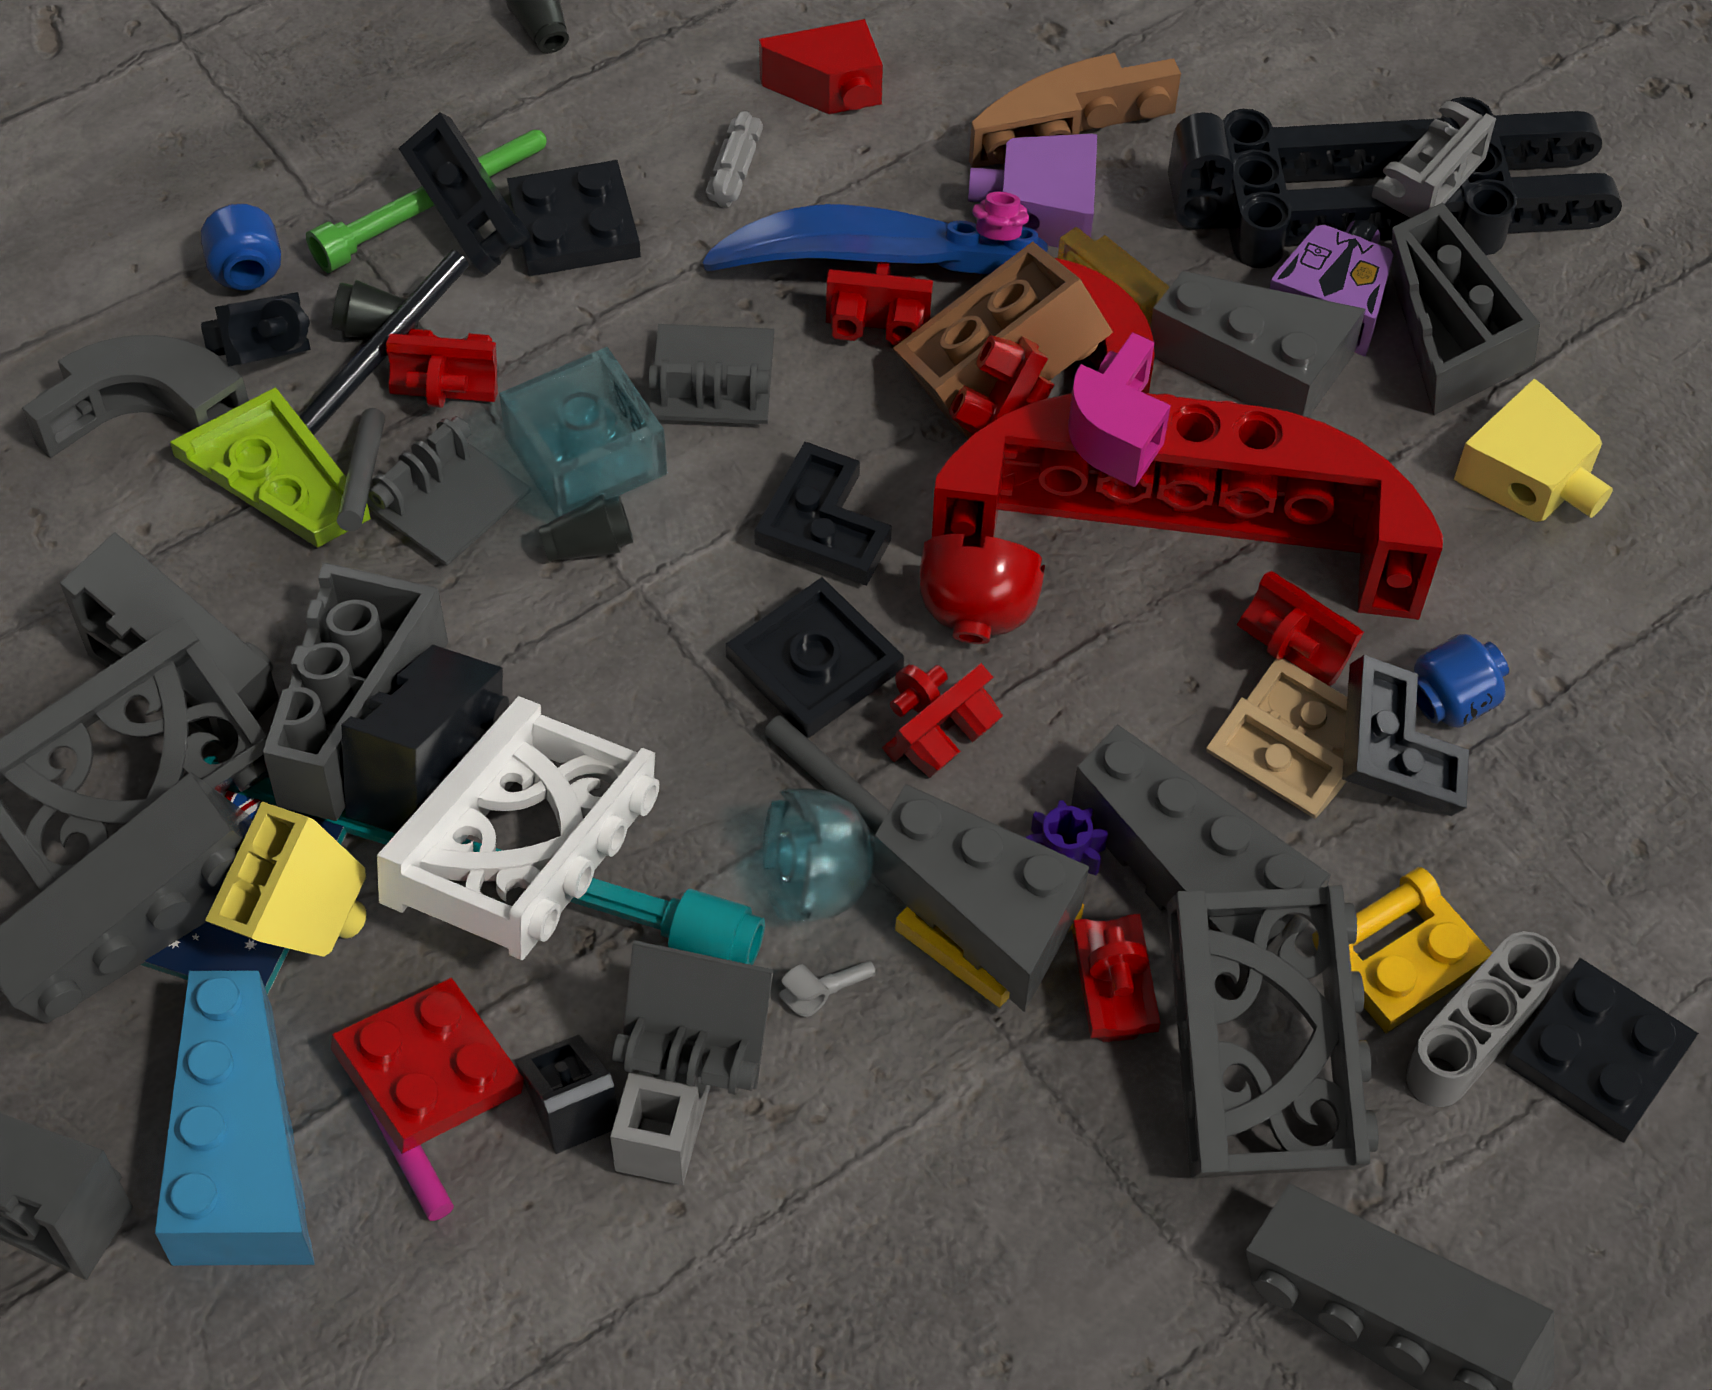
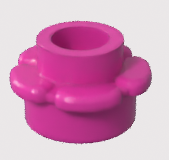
[972,192,1029,241]

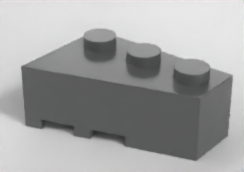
[1391,202,1540,415]
[1150,271,1366,418]
[60,532,279,750]

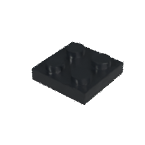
[507,160,641,277]
[726,577,904,738]
[1505,958,1699,1143]

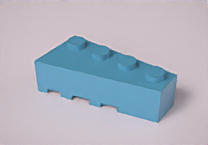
[155,971,315,1266]

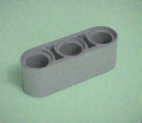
[1406,931,1560,1107]

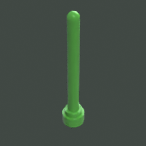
[306,130,547,273]

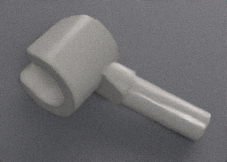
[779,960,876,1017]

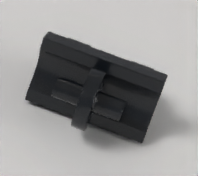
[201,292,311,367]

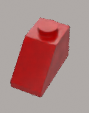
[759,19,883,114]

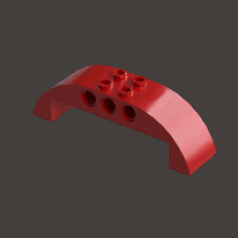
[931,393,1443,620]

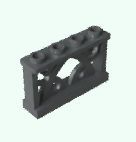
[0,618,269,892]
[1167,885,1379,1179]

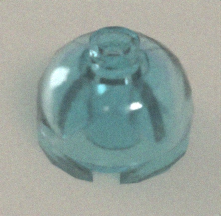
[763,789,875,923]

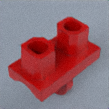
[826,262,933,345]
[386,329,498,408]
[949,335,1055,435]
[1237,571,1364,686]
[882,663,1003,778]
[1072,914,1161,1042]

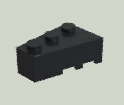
[341,644,509,834]

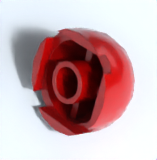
[920,534,1045,644]

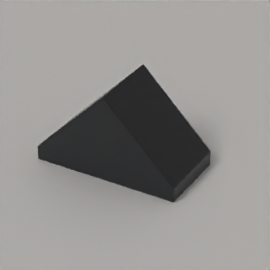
[515,1035,618,1154]

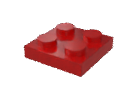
[331,977,524,1154]

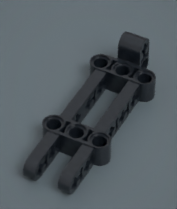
[1168,97,1622,268]

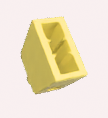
[1454,379,1613,522]
[205,802,366,957]

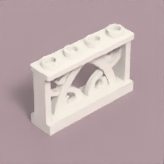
[377,696,659,960]

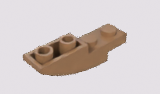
[969,53,1181,168]

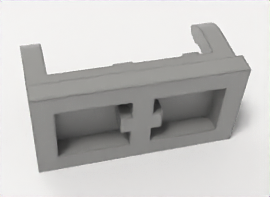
[1372,101,1496,218]

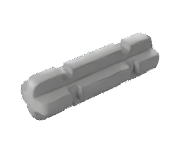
[706,111,763,208]

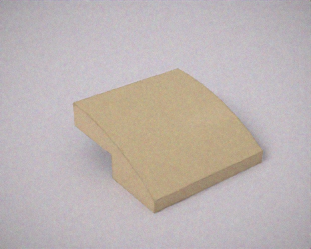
[1206,659,1347,819]

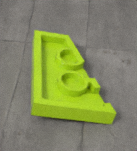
[170,387,371,548]

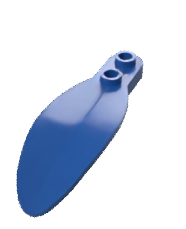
[703,204,1048,274]

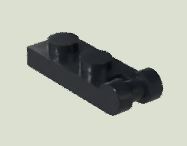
[398,112,531,275]

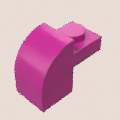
[1068,332,1171,487]

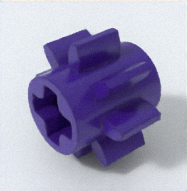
[1026,800,1108,876]

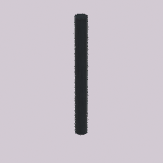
[299,249,470,435]

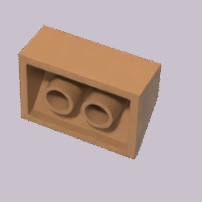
[893,242,1113,439]

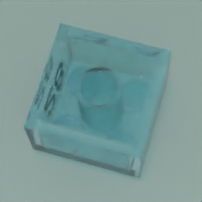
[499,347,667,518]

